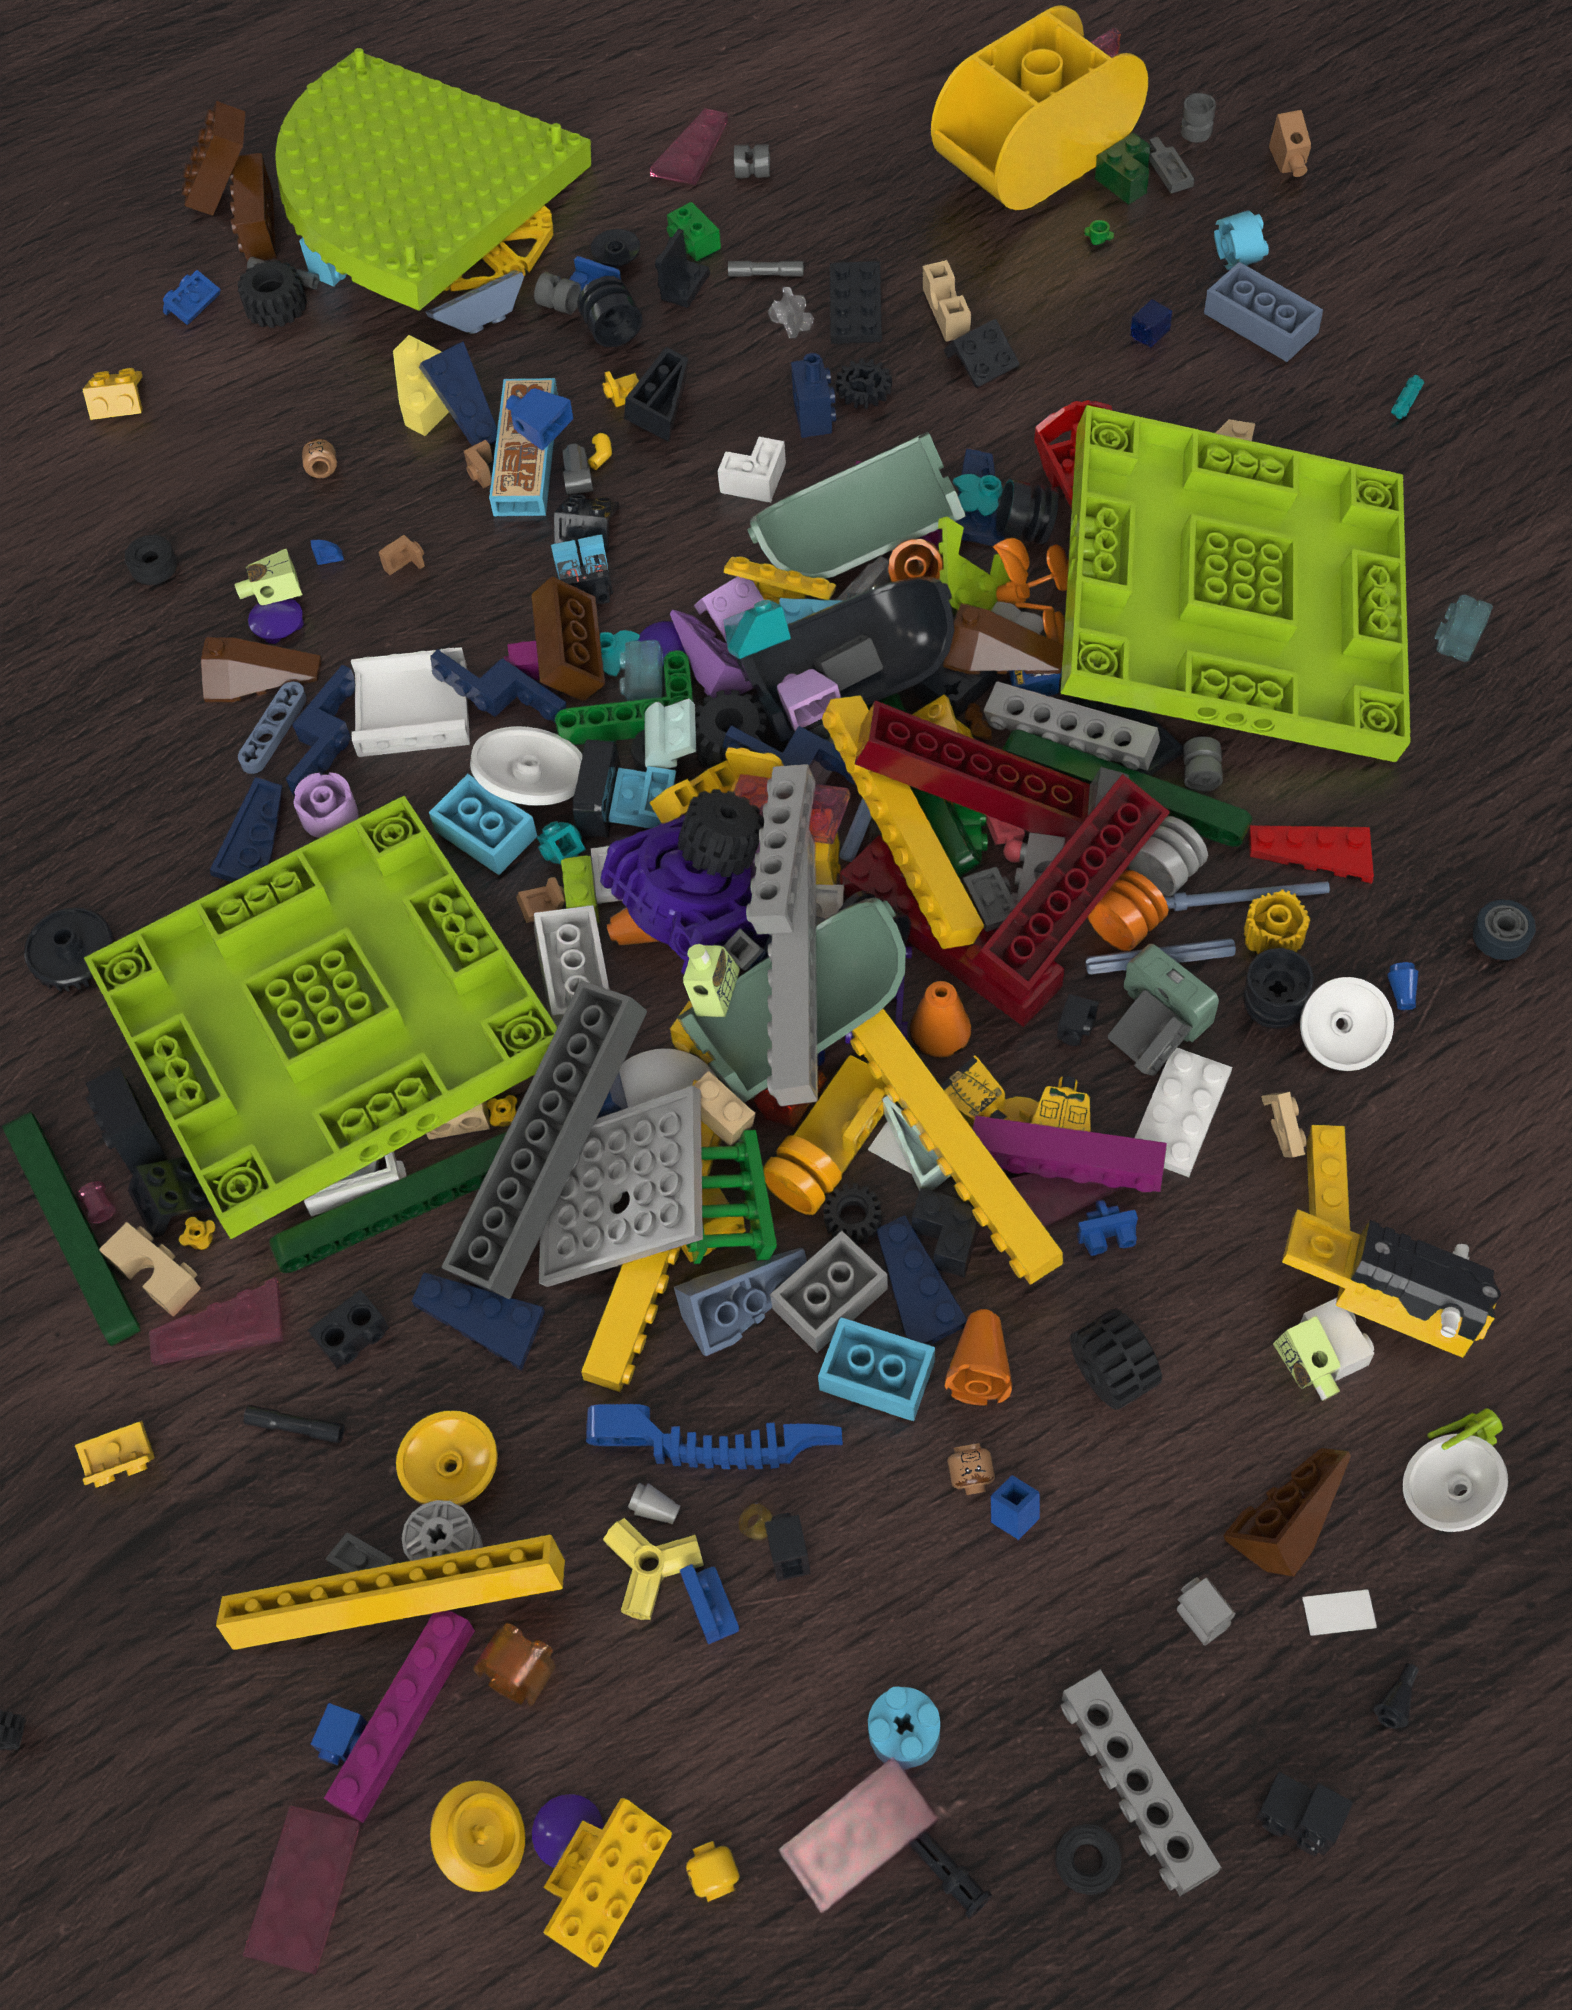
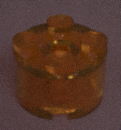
[473,1623,556,1706]

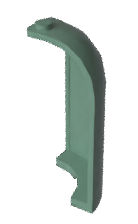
[747,432,966,579]
[677,898,906,1103]

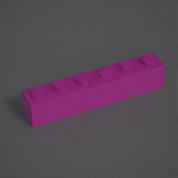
[973,1116,1167,1192]
[324,1610,475,1823]

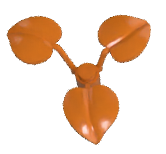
[993,538,1069,646]

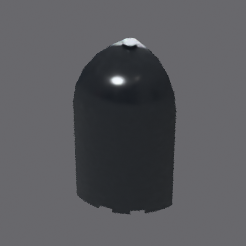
[735,576,955,742]

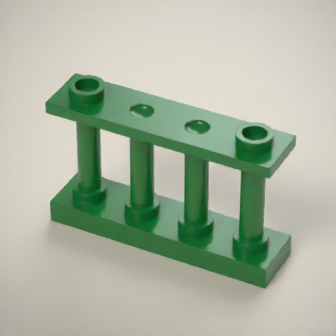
[686,1130,777,1264]

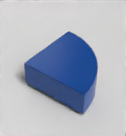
[311,540,344,565]

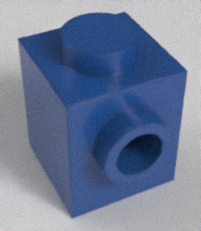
[991,1475,1040,1540]
[311,1703,368,1765]

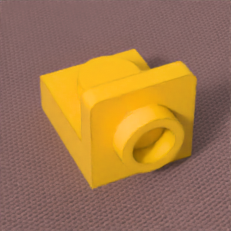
[602,371,639,407]

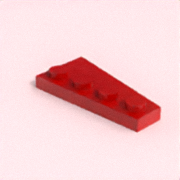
[1249,825,1374,884]

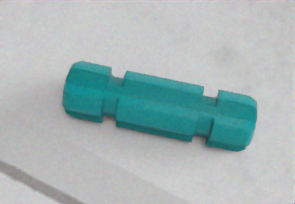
[1391,375,1424,419]

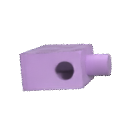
[777,669,841,731]

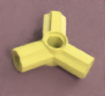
[603,1518,704,1620]

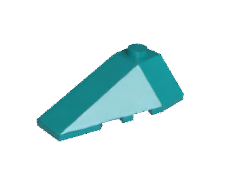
[723,600,791,659]

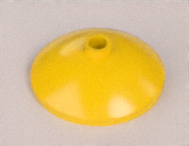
[396,1411,498,1506]

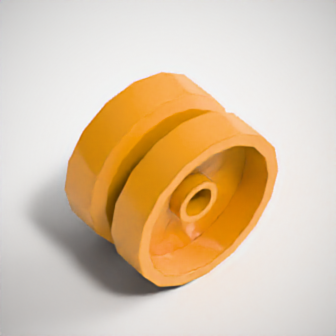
[763,1135,842,1215]

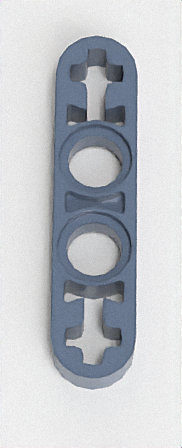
[238,681,307,774]

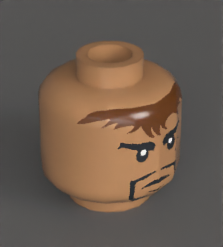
[302,439,337,478]
[947,1443,995,1495]

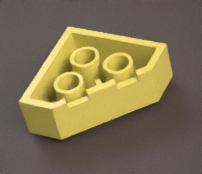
[393,335,449,436]

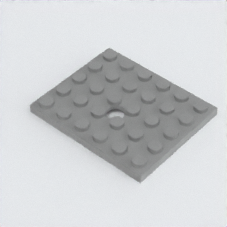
[539,1086,703,1287]

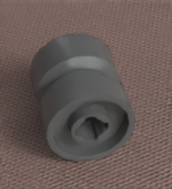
[1181,93,1216,143]
[734,144,770,178]
[534,272,581,315]
[1183,737,1223,792]

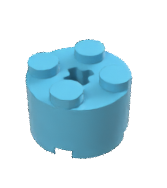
[1214,210,1269,270]
[868,1687,940,1770]

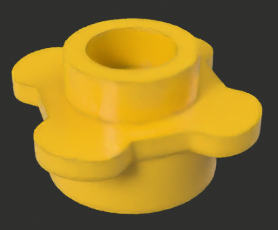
[487,1095,517,1127]
[179,1217,216,1250]

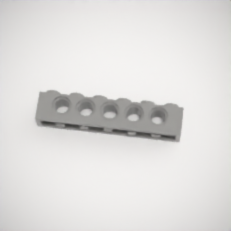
[983,681,1160,770]
[746,764,816,934]
[1061,1669,1221,1896]

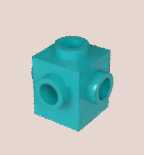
[536,821,585,864]

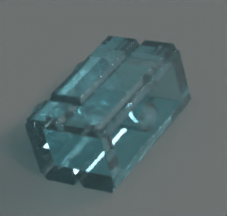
[1435,594,1493,662]
[620,640,663,701]

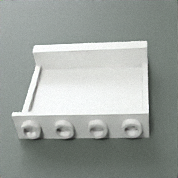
[351,647,470,757]

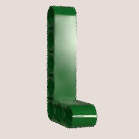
[555,650,694,745]

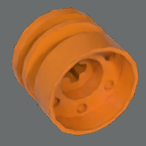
[1088,870,1169,951]

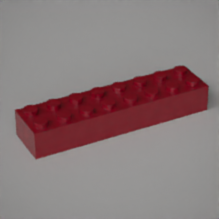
[855,701,1090,845]
[972,774,1170,1000]
[840,835,1064,1027]

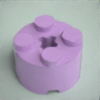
[293,772,359,838]

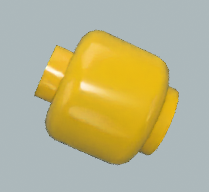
[686,1841,739,1902]

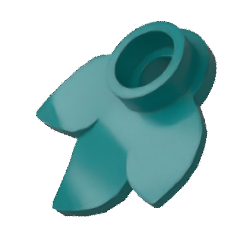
[953,474,1003,516]
[600,630,643,676]

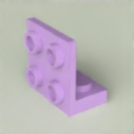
[694,576,764,642]

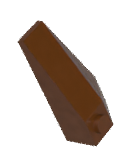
[943,603,1063,674]
[201,637,322,702]
[1223,1448,1351,1576]

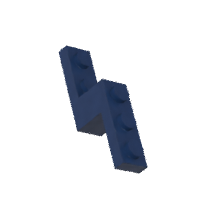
[430,649,566,723]
[286,665,356,796]
[722,726,856,785]

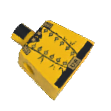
[940,1055,1009,1130]

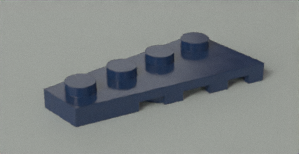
[419,341,497,447]
[955,448,1005,546]
[210,777,283,882]
[876,1215,967,1345]
[412,1272,545,1371]

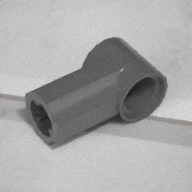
[562,444,593,495]

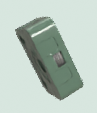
[1124,944,1219,1043]

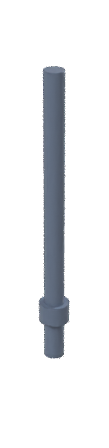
[1164,881,1330,911]

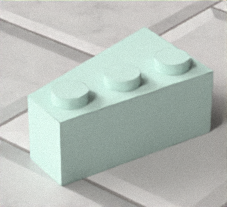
[882,1096,951,1191]

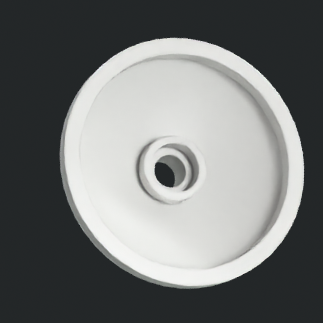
[1300,977,1394,1071]
[1403,1434,1508,1532]

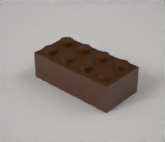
[182,101,245,216]
[230,153,277,262]
[531,576,605,701]

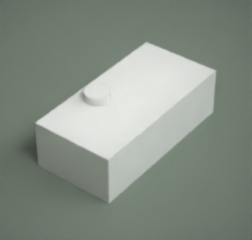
[534,905,609,1027]

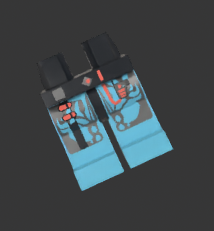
[551,534,613,604]

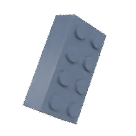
[1204,262,1323,362]

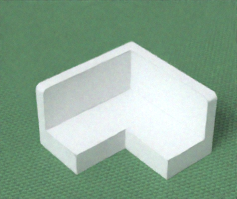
[718,437,786,503]

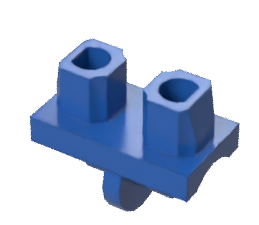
[1077,1199,1138,1256]

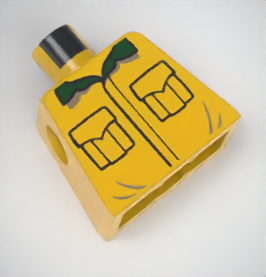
[1031,1076,1091,1132]

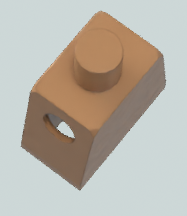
[1269,110,1311,177]

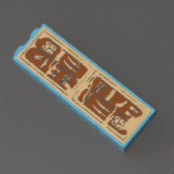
[489,378,558,516]

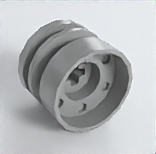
[1129,816,1208,897]
[401,1500,483,1561]

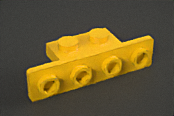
[724,557,836,604]

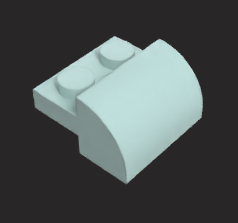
[645,699,696,769]

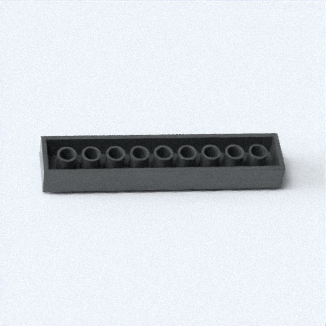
[441,980,647,1300]

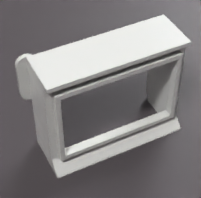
[304,1151,407,1216]

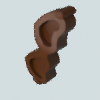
[964,703,993,740]

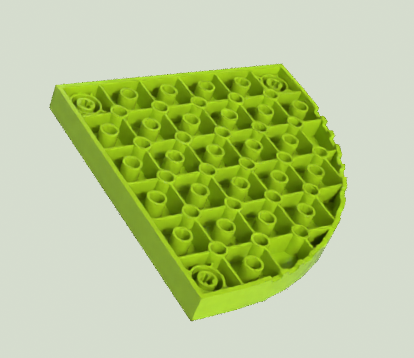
[275,48,591,311]

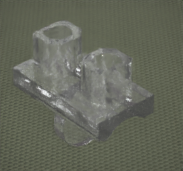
[768,287,813,338]

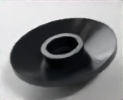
[591,229,640,267]

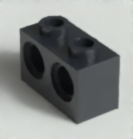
[308,1289,390,1369]
[764,1513,811,1582]

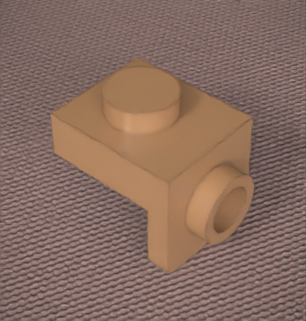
[464,440,493,489]
[378,535,425,575]
[516,877,566,923]

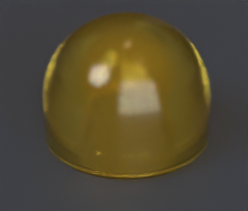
[739,1503,773,1540]

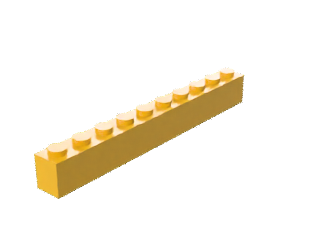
[822,696,984,949]
[850,1009,1063,1285]
[581,1080,722,1393]
[216,1535,565,1650]

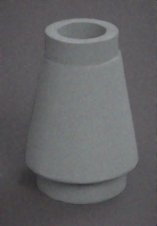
[628,1483,681,1525]

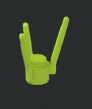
[1427,1408,1503,1450]

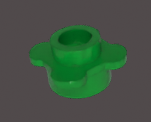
[1084,220,1114,245]

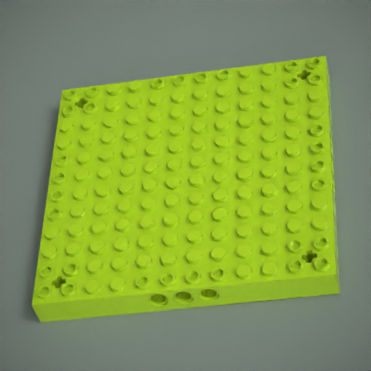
[1061,405,1410,762]
[84,796,558,1239]

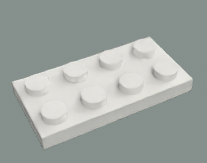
[1135,1048,1232,1177]

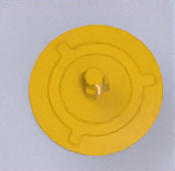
[430,1781,525,1892]

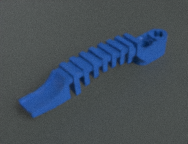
[586,1404,843,1470]

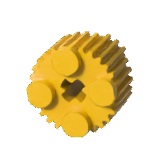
[1244,889,1310,954]

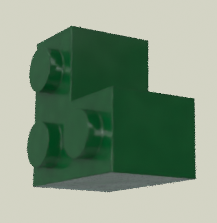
[1095,133,1150,205]

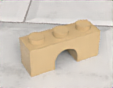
[923,260,971,342]
[99,1222,201,1317]

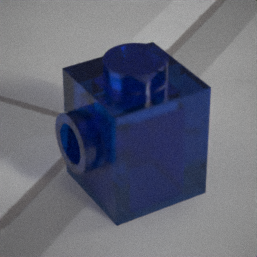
[1130,299,1172,348]

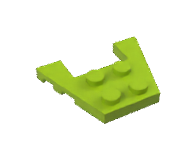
[938,516,1011,616]

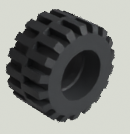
[237,260,307,328]

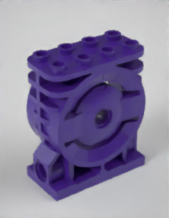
[600,815,770,974]

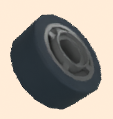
[1473,899,1536,960]

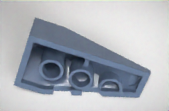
[674,1248,807,1356]

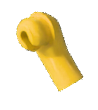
[588,433,612,470]

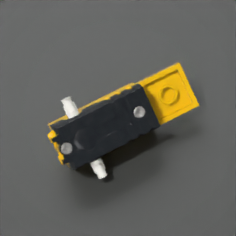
[1282,1210,1501,1358]

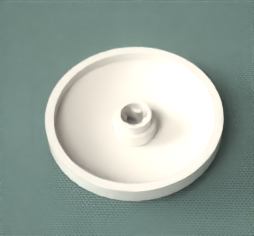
[470,726,583,805]
[619,1049,718,1108]

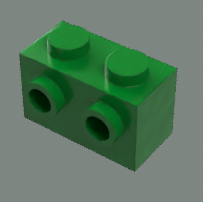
[667,202,721,262]

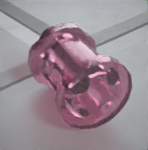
[77,1181,116,1223]

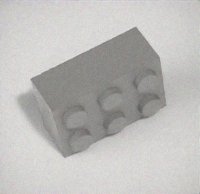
[770,1231,888,1353]

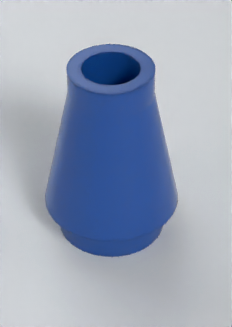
[1387,962,1419,1010]

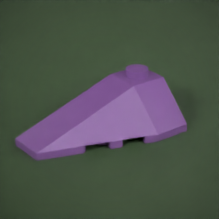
[670,609,753,698]

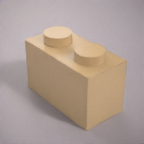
[693,1071,755,1146]

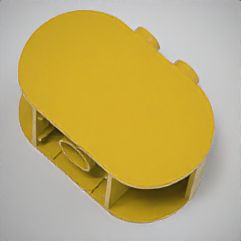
[931,5,1148,210]

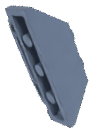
[426,270,524,334]

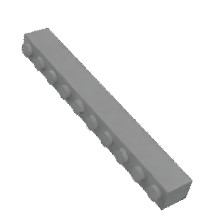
[767,830,818,1106]

